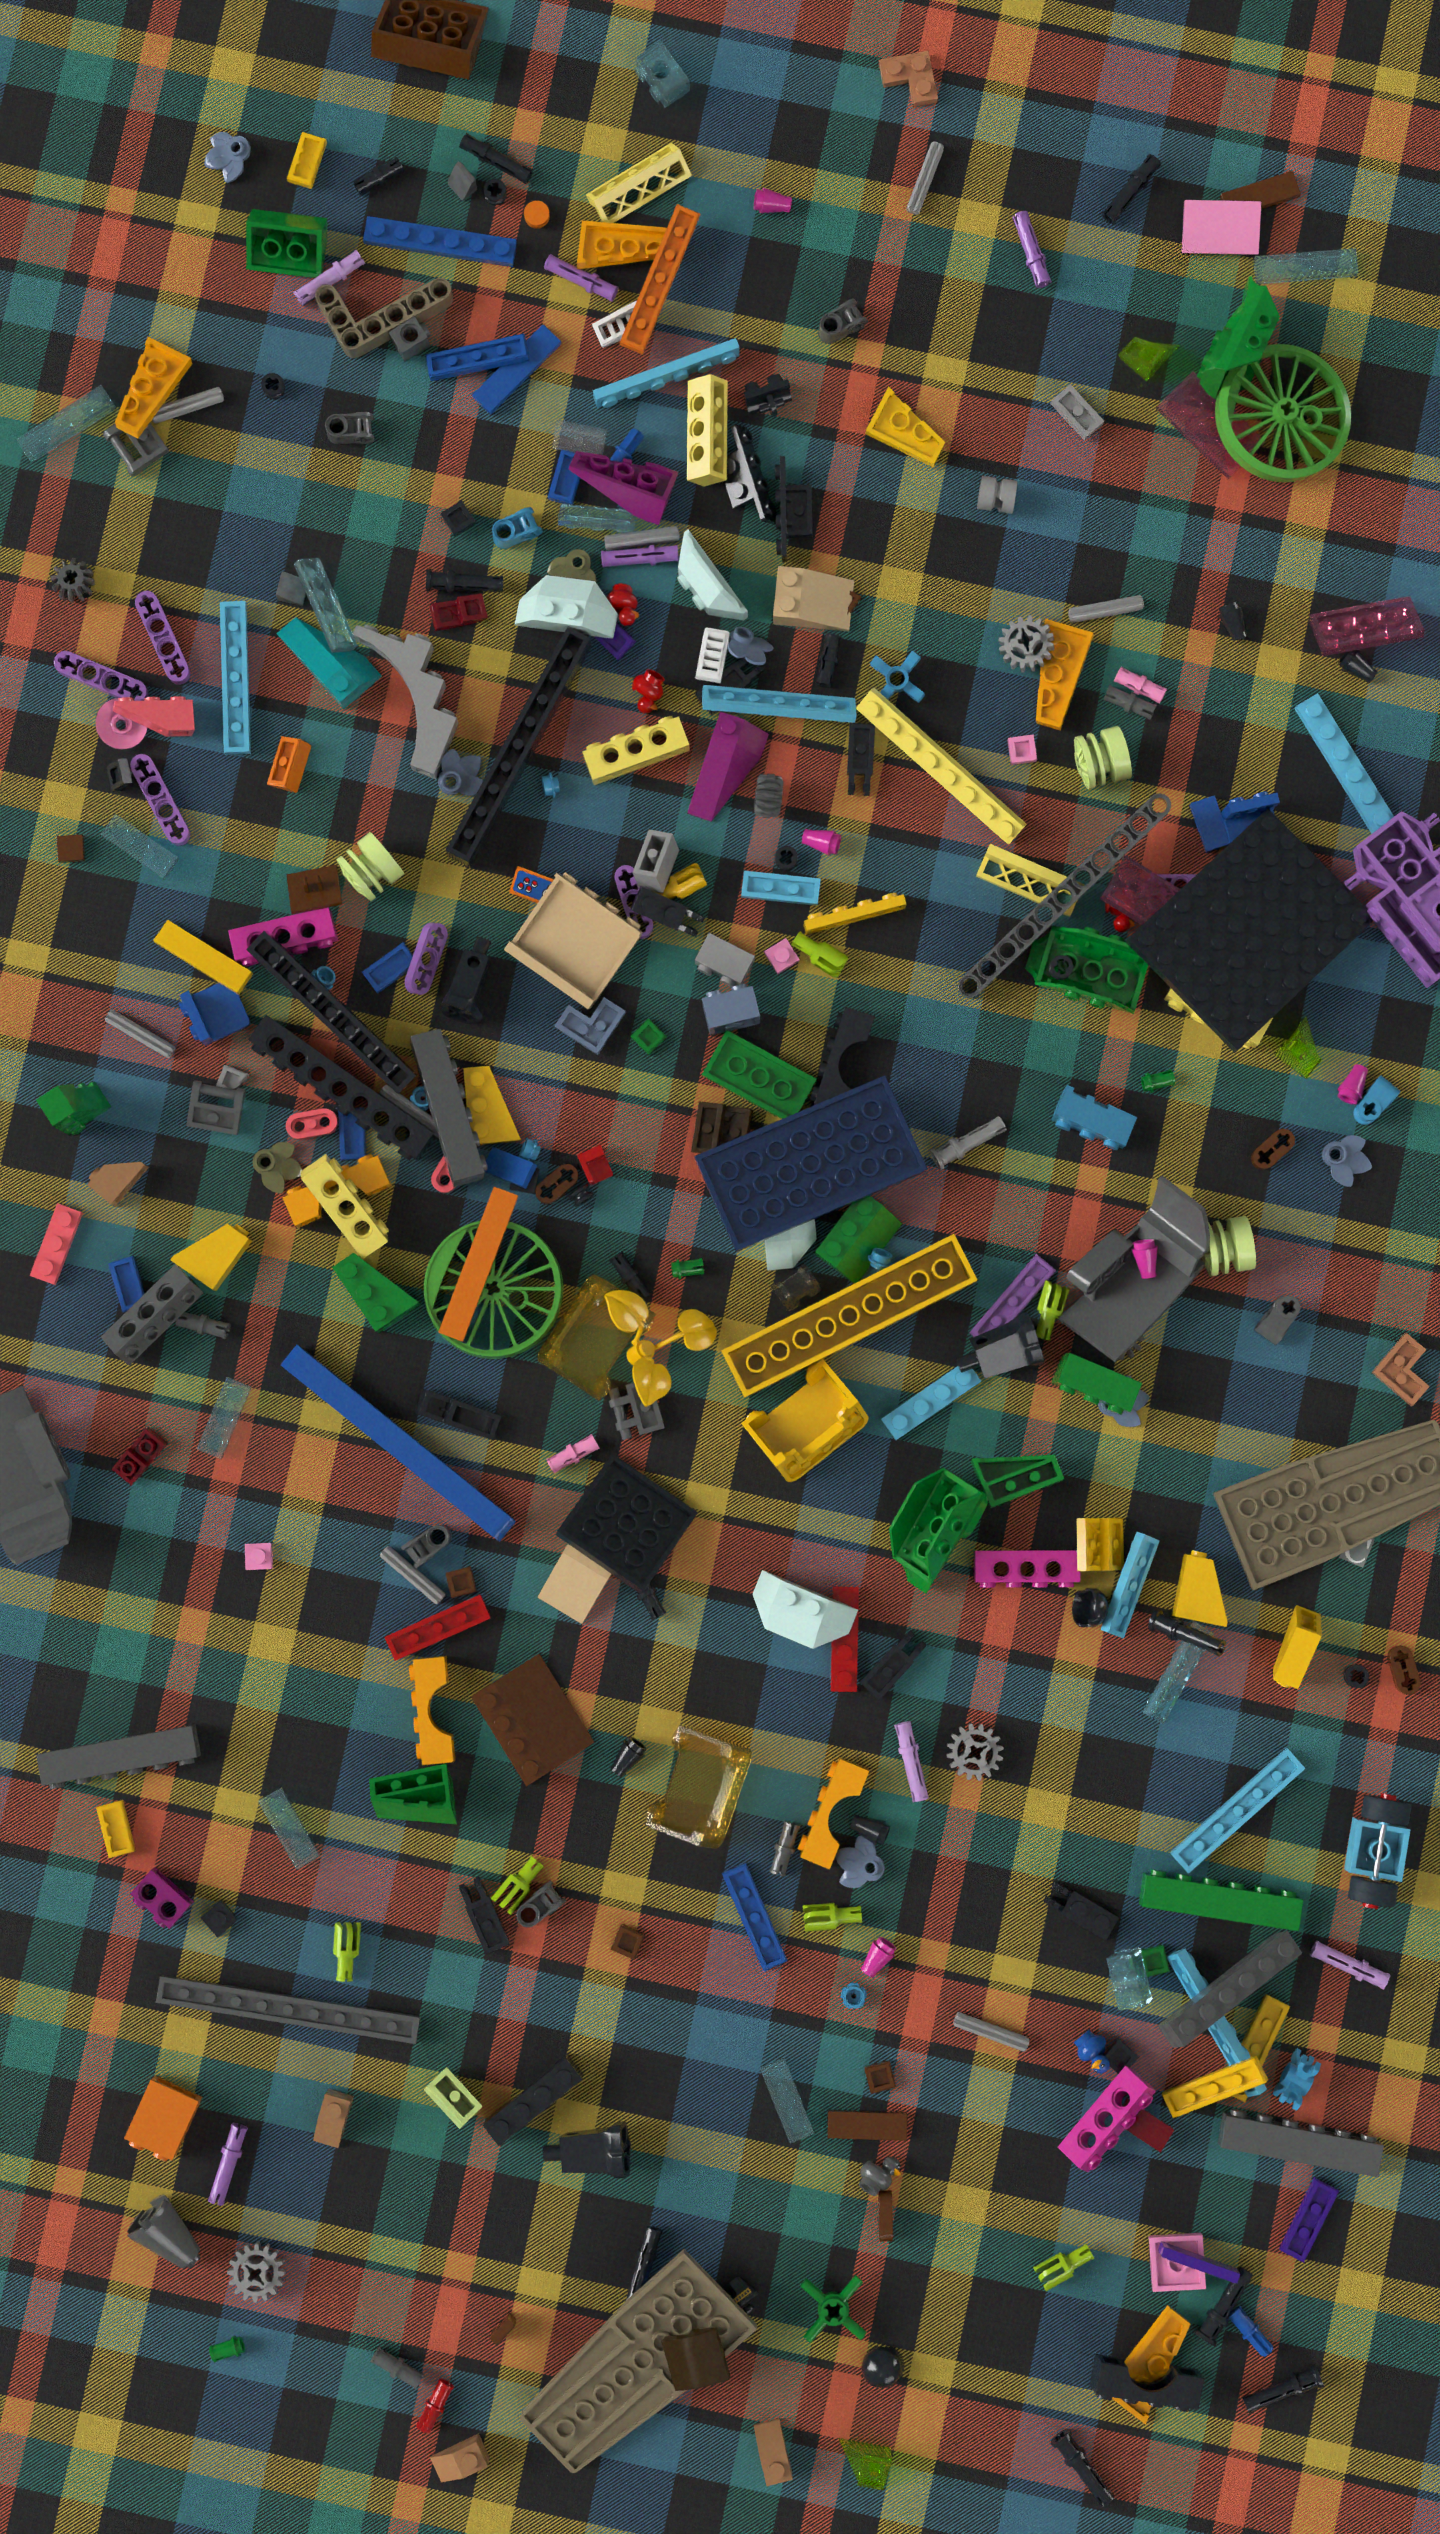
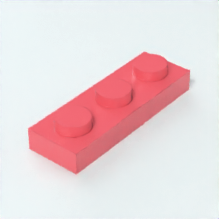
[30,1203,83,1285]

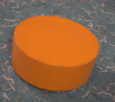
[524,201,550,228]

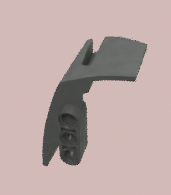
[1059,1176,1210,1362]
[0,1385,72,1565]

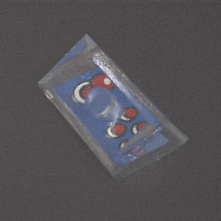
[552,420,608,455]

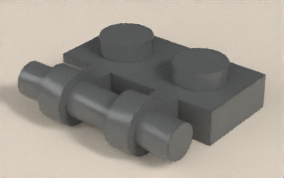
[608,1383,665,1440]

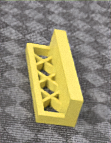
[586,143,692,223]
[976,844,1085,917]

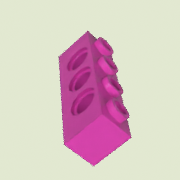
[228,907,338,967]
[973,1550,1080,1588]
[1058,2066,1156,2172]

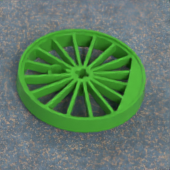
[1215,344,1351,482]
[424,1221,563,1359]

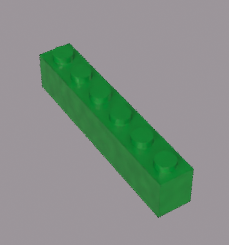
[1139,1869,1303,1931]

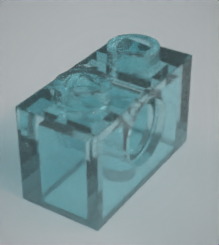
[635,40,690,108]
[1106,1948,1153,2011]

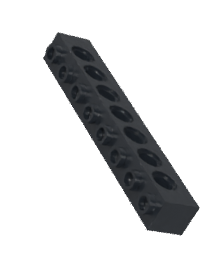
[246,931,418,1094]
[248,1015,436,1161]

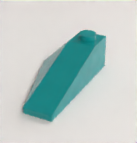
[276,617,382,710]

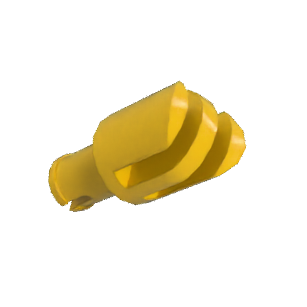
[656,863,707,899]

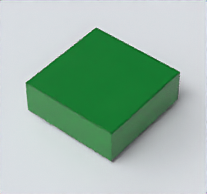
[630,1018,667,1055]
[1137,1944,1170,1978]

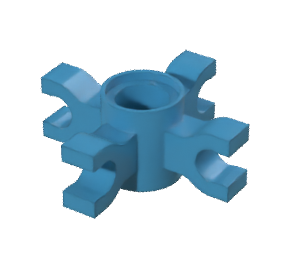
[870,651,925,703]
[1273,2048,1321,2111]

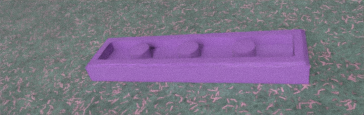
[969,1254,1056,1337]

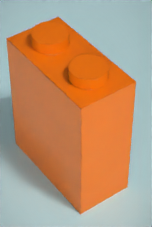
[124,2075,203,2161]

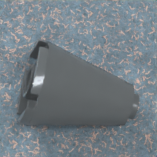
[127,2194,200,2269]

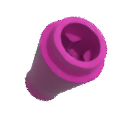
[754,187,792,213]
[802,829,841,856]
[1338,1064,1368,1105]
[1132,1239,1158,1279]
[861,1937,896,1978]

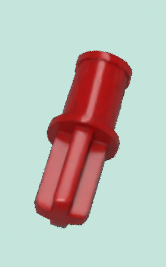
[416,2378,454,2433]

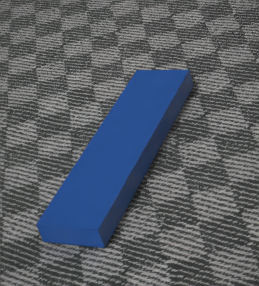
[472,324,561,415]
[426,333,529,381]
[722,1863,788,1971]

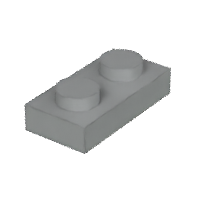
[1051,384,1104,441]

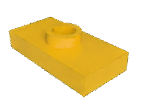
[287,132,327,189]
[96,1800,136,1858]

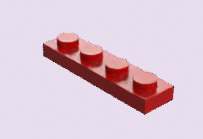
[830,1586,859,1692]
[385,1594,491,1661]

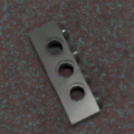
[101,1264,203,1365]

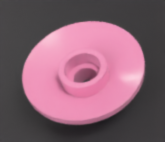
[96,698,147,749]

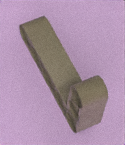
[315,278,453,358]

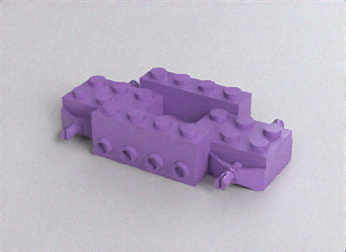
[1344,811,1440,988]

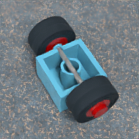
[1344,1793,1411,1909]

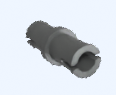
[1103,685,1157,720]
[175,1312,230,1339]
[769,1820,800,1876]
[370,2347,425,2389]

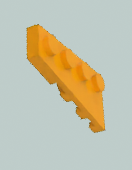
[577,221,667,269]
[115,337,192,439]
[1036,619,1094,731]
[1112,2305,1190,2425]

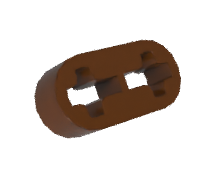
[1251,1129,1295,1170]
[535,1164,579,1205]
[1387,1645,1421,1695]
[878,2190,893,2242]

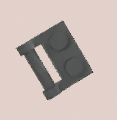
[103,423,169,477]
[186,1080,246,1135]

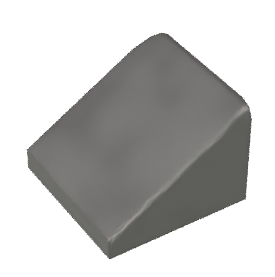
[448,161,477,201]
[276,572,309,606]

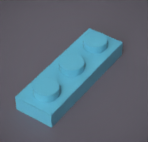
[741,871,821,906]

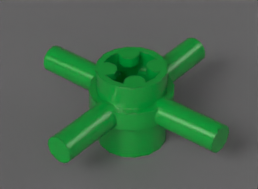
[800,2275,867,2343]

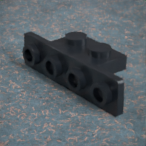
[724,425,776,524]
[775,456,813,563]

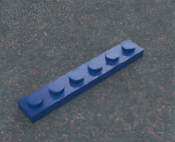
[363,216,517,267]

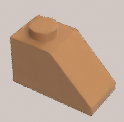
[87,1162,149,1207]
[313,2089,354,2148]
[754,2418,793,2486]
[430,2433,490,2482]

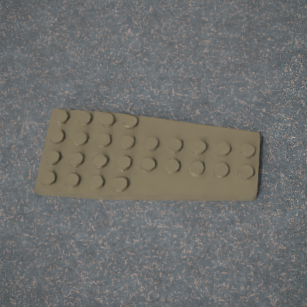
[1213,1420,1440,1590]
[520,2249,757,2473]

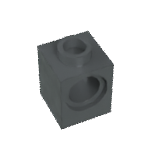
[389,316,431,362]

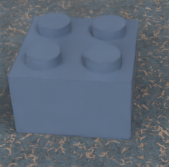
[702,984,760,1036]

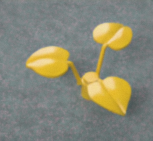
[604,1290,717,1407]

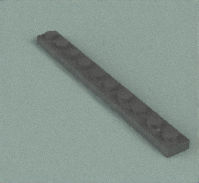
[156,1975,421,2044]

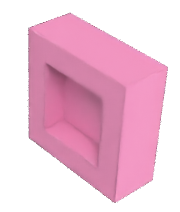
[1007,734,1037,765]
[764,938,800,975]
[245,1543,273,1570]

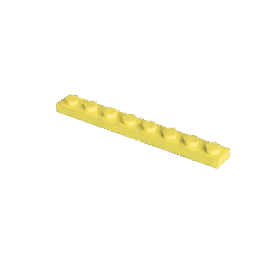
[856,688,1027,845]

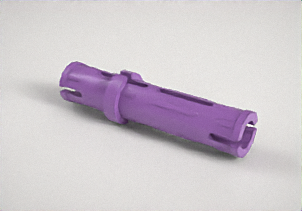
[1012,211,1052,288]
[544,254,619,302]
[601,545,679,567]
[208,2123,248,2206]

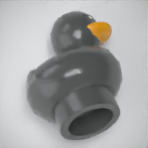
[859,2157,901,2196]

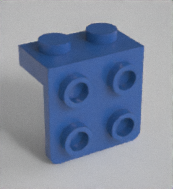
[1221,791,1280,843]
[179,983,250,1046]

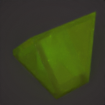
[1118,337,1180,381]
[1274,1016,1322,1079]
[838,2438,892,2490]

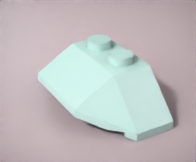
[677,529,748,621]
[515,575,618,639]
[764,1219,817,1271]
[753,1570,858,1649]

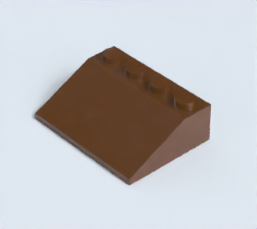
[371,0,489,79]
[471,1654,594,1786]

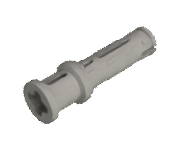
[929,1116,1007,1170]

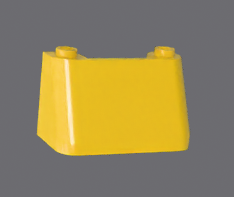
[741,1359,869,1482]

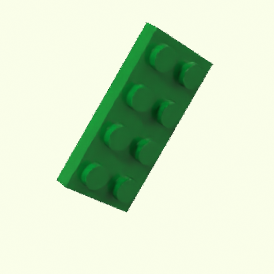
[702,1030,817,1119]

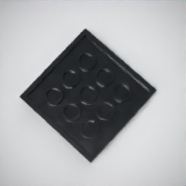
[555,1454,698,1595]

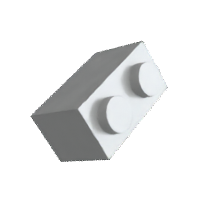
[633,830,679,893]
[695,933,755,987]

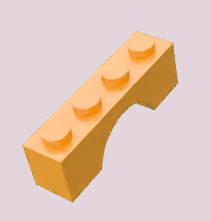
[283,1154,392,1228]
[409,1656,455,1765]
[797,1757,869,1869]

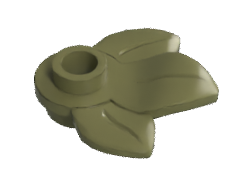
[547,549,596,582]
[253,1142,302,1194]

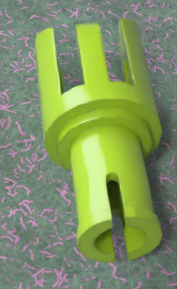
[791,931,848,978]
[1036,1280,1070,1341]
[491,1856,544,1915]
[803,1903,862,1932]
[333,1922,361,1982]
[1033,2243,1094,2291]

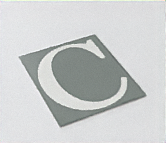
[1339,1538,1375,1568]

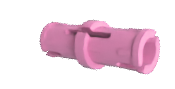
[1114,666,1167,704]
[546,1434,600,1474]

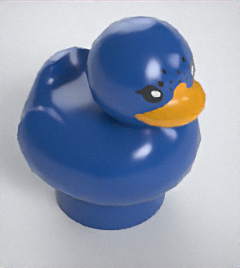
[1074,2029,1110,2074]

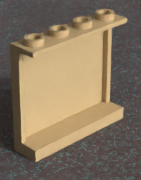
[504,872,643,1009]

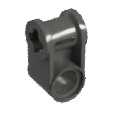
[818,299,868,344]
[325,412,375,444]
[1254,1296,1300,1345]
[401,1525,452,1569]
[517,1880,567,1927]

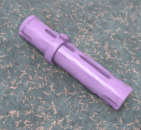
[293,250,365,306]
[894,1721,929,1802]
[1310,1940,1390,1990]

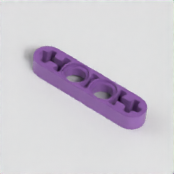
[135,591,191,685]
[54,651,149,701]
[130,754,191,846]

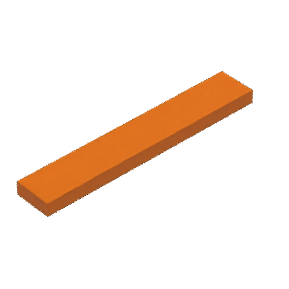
[620,204,700,355]
[438,1187,519,1342]

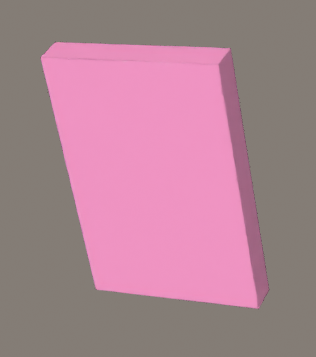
[1182,200,1261,255]

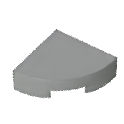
[216,1065,249,1090]

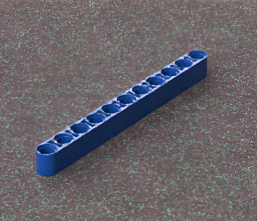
[280,1345,516,1542]

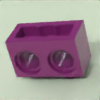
[130,1867,194,1929]

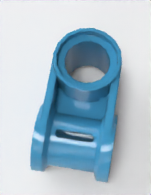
[492,507,543,549]
[1353,1075,1401,1125]

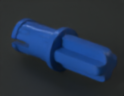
[610,428,644,462]
[1228,2306,1274,2357]

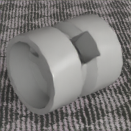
[977,476,1017,514]

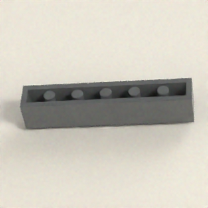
[410,1029,487,1187]
[36,1725,201,1789]
[1157,1931,1302,2048]
[1218,2109,1384,2178]

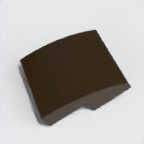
[691,1101,753,1154]
[661,2327,731,2391]

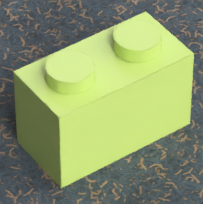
[424,2067,483,2129]

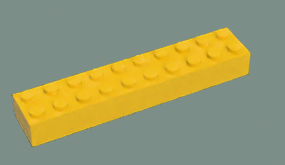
[721,1234,977,1398]

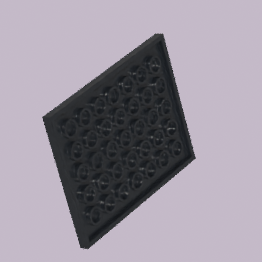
[1125,809,1374,1053]

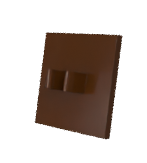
[286,864,342,914]

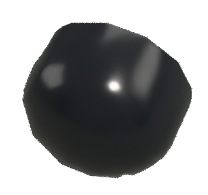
[1072,1588,1108,1627]
[861,2346,905,2388]

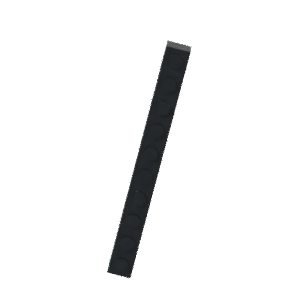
[446,627,592,868]

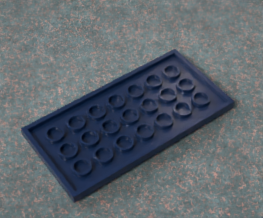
[694,1076,927,1252]

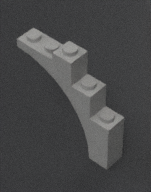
[353,625,459,779]

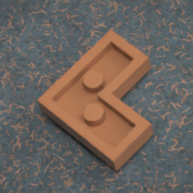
[879,51,938,107]
[1371,1333,1430,1406]

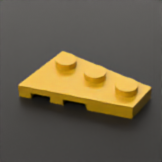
[865,386,945,467]
[463,1066,521,1145]

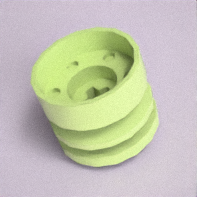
[1074,726,1132,790]
[336,832,404,901]
[1202,1216,1256,1277]

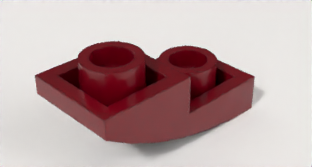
[112,1427,168,1486]
[1122,2097,1174,2153]

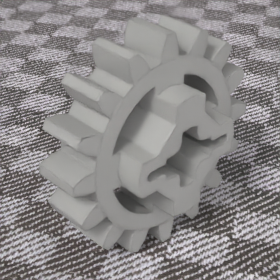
[998,615,1054,672]
[946,1723,1003,1781]
[227,2241,286,2303]

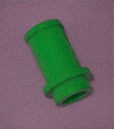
[1141,1069,1175,1093]
[671,1258,704,1280]
[209,2335,245,2363]

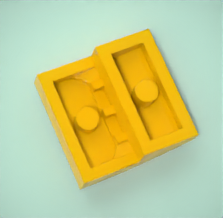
[1077,1518,1124,1571]

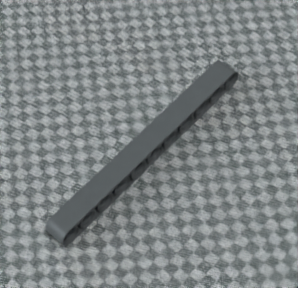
[958,793,1171,998]

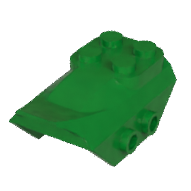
[1197,276,1280,399]
[1025,926,1148,1014]
[889,1468,988,1594]

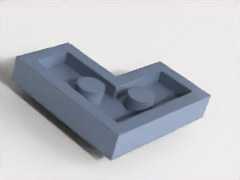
[554,997,626,1055]

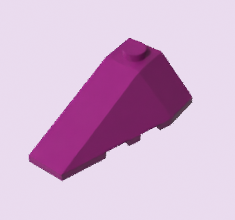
[568,451,679,525]
[687,711,769,822]

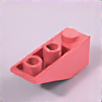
[113,696,195,737]

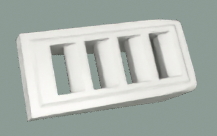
[592,301,637,348]
[695,628,730,683]

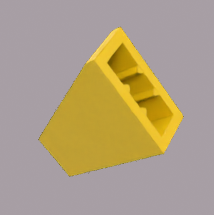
[170,1224,252,1291]
[1172,1550,1228,1627]
[1273,1605,1322,1689]

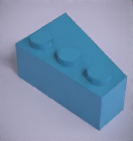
[1051,1085,1137,1150]

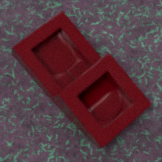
[429,593,488,631]

